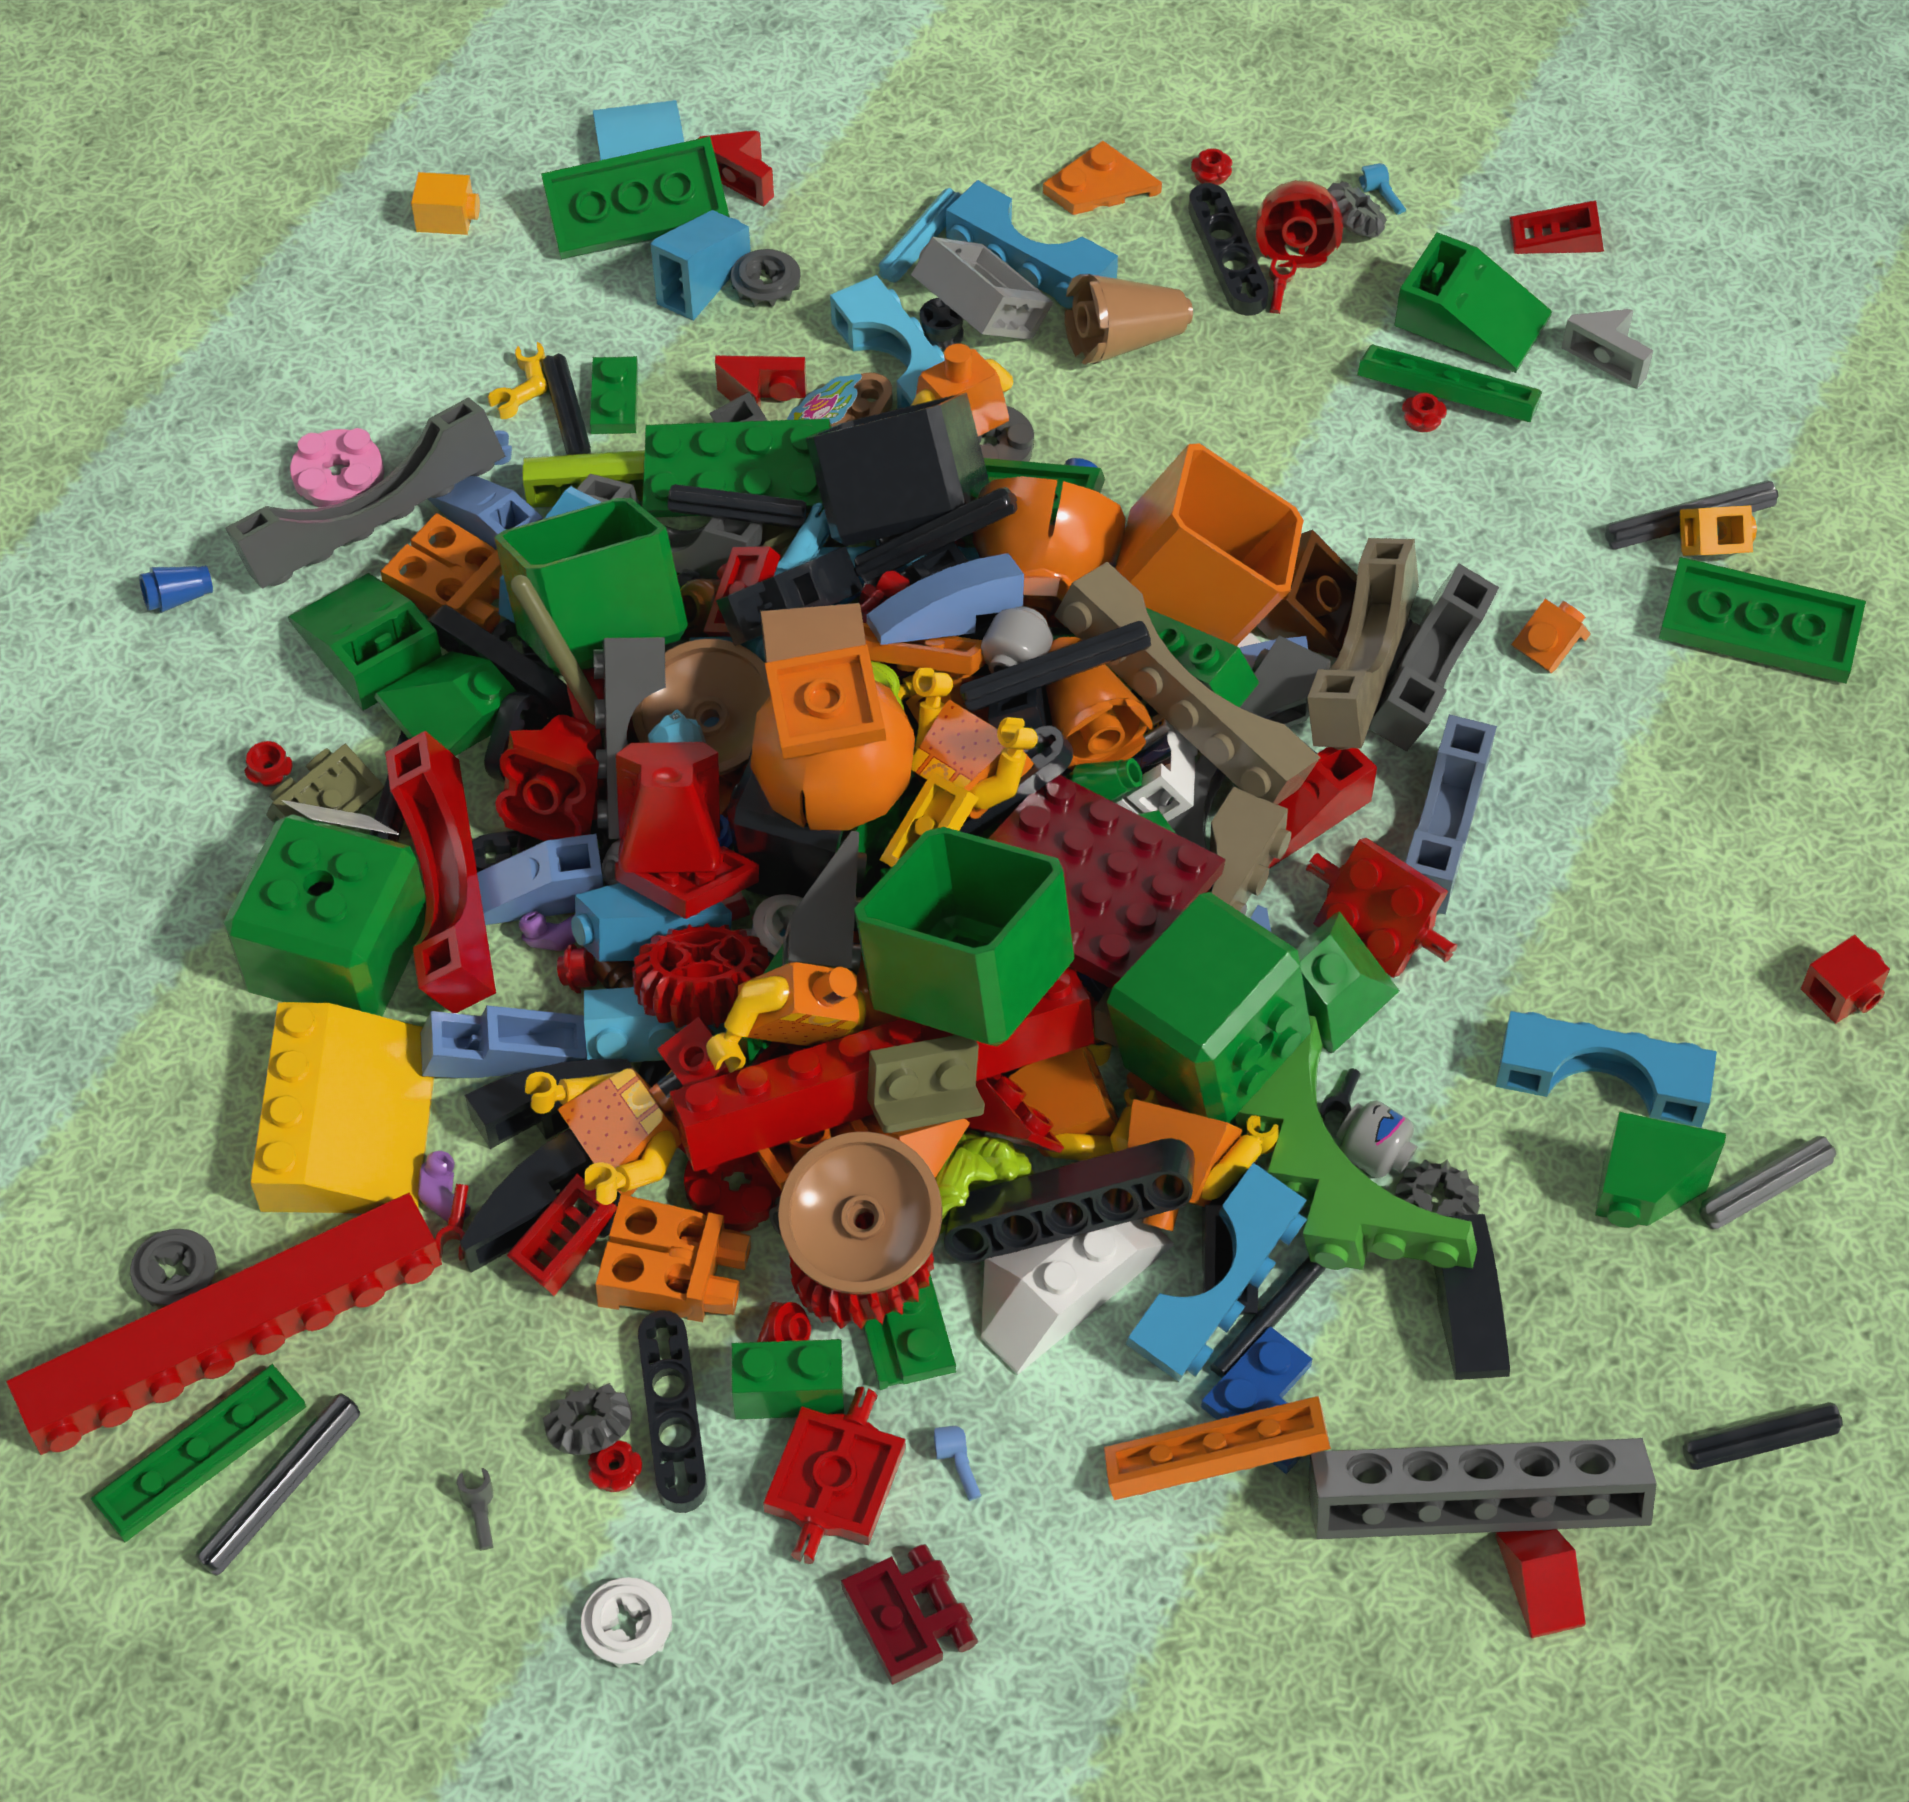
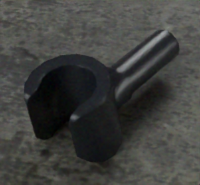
[1320,1068,1360,1127]

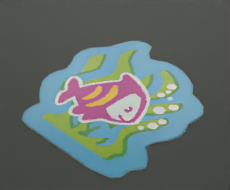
[787,374,862,424]

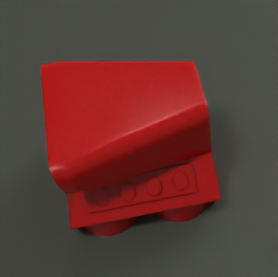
[495,715,606,841]
[616,742,721,873]

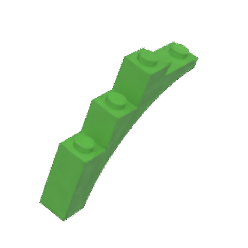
[1235,1016,1477,1270]

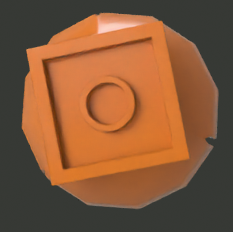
[973,476,1126,628]
[750,644,915,831]

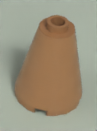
[1065,274,1193,365]

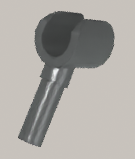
[457,1468,494,1551]

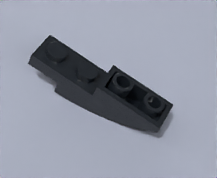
[716,546,863,646]

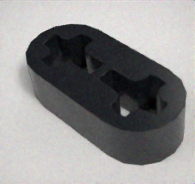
[484,691,548,783]

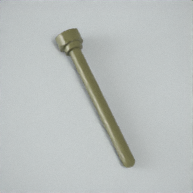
[511,575,630,748]

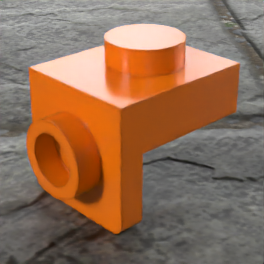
[1511,598,1591,673]

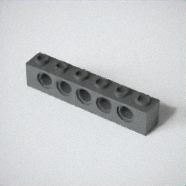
[1308,1438,1657,1539]

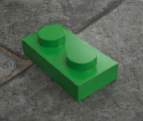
[590,356,638,434]

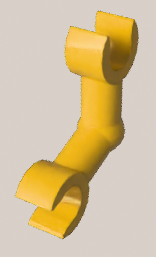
[488,342,548,419]

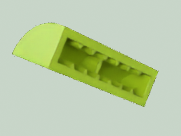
[523,450,645,508]

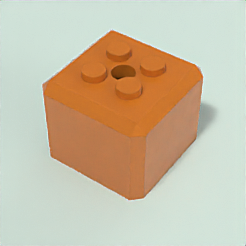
[1115,443,1304,646]

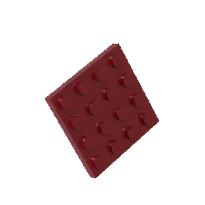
[988,775,1226,989]

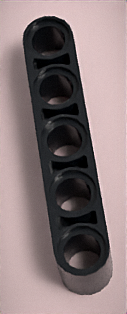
[944,1138,1195,1263]

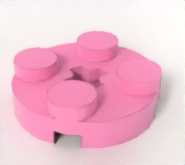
[290,428,384,508]

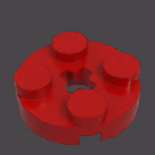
[684,1152,782,1232]

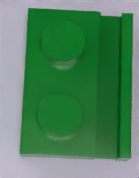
[863,1272,956,1390]

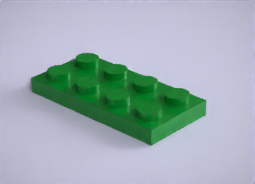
[541,136,730,260]
[643,419,832,517]
[1658,557,1866,684]

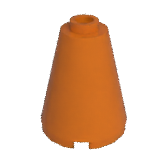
[1045,637,1153,771]

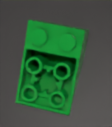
[1394,232,1552,373]
[288,573,442,711]

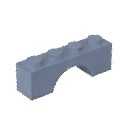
[1405,714,1497,915]

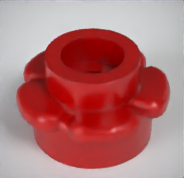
[1191,148,1233,185]
[1402,393,1447,432]
[244,741,293,787]
[557,944,597,994]
[588,1440,642,1492]

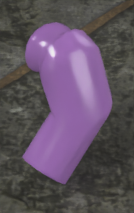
[519,911,576,951]
[418,1151,471,1223]

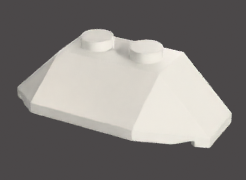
[981,1218,1174,1375]

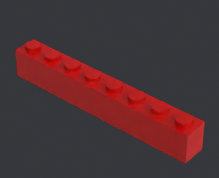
[670,966,1095,1172]
[6,1192,442,1455]

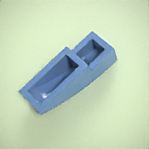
[867,553,1024,645]
[420,1005,587,1078]

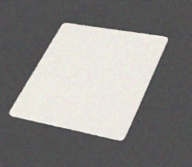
[281,800,399,835]

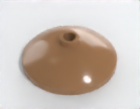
[632,639,770,776]
[778,1132,943,1294]

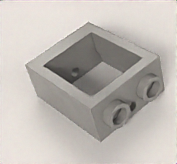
[911,237,1054,339]

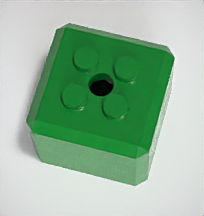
[494,498,688,673]
[224,814,426,1016]
[854,827,1075,1047]
[1107,892,1311,1123]

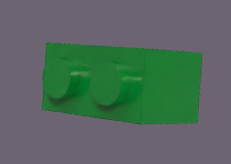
[732,1339,844,1420]

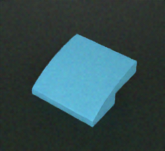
[593,100,684,160]

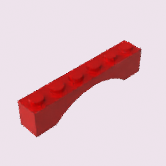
[385,731,496,1013]

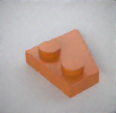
[1043,141,1162,215]

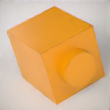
[411,172,480,235]

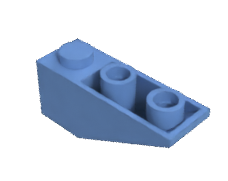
[428,476,543,550]
[477,834,604,925]

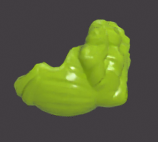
[935,1129,1034,1235]

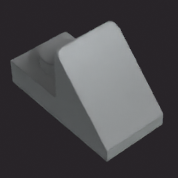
[1561,309,1653,389]

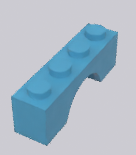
[946,180,1118,308]
[1495,1011,1717,1128]
[1126,1162,1307,1382]

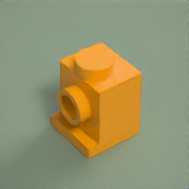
[1680,505,1757,556]

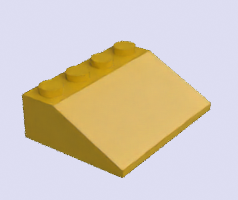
[250,1002,434,1213]

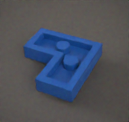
[1201,1326,1313,1474]

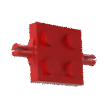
[1306,838,1457,978]
[763,1387,906,1564]

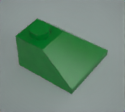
[374,651,516,756]
[1296,912,1400,1053]
[1595,1112,1726,1228]

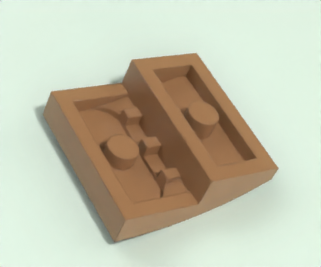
[761,603,866,694]

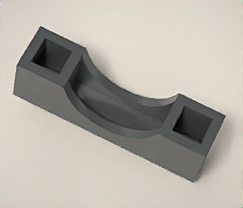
[577,474,763,579]
[1369,563,1499,752]
[593,637,666,839]

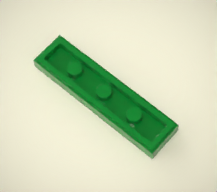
[1357,344,1542,422]
[90,1364,306,1543]

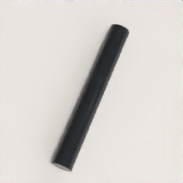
[1210,1256,1326,1378]

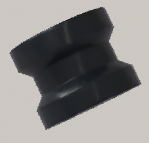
[920,298,964,352]

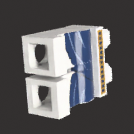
[1112,714,1198,822]

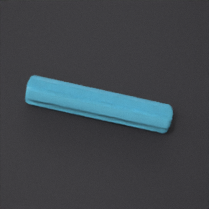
[878,188,961,283]

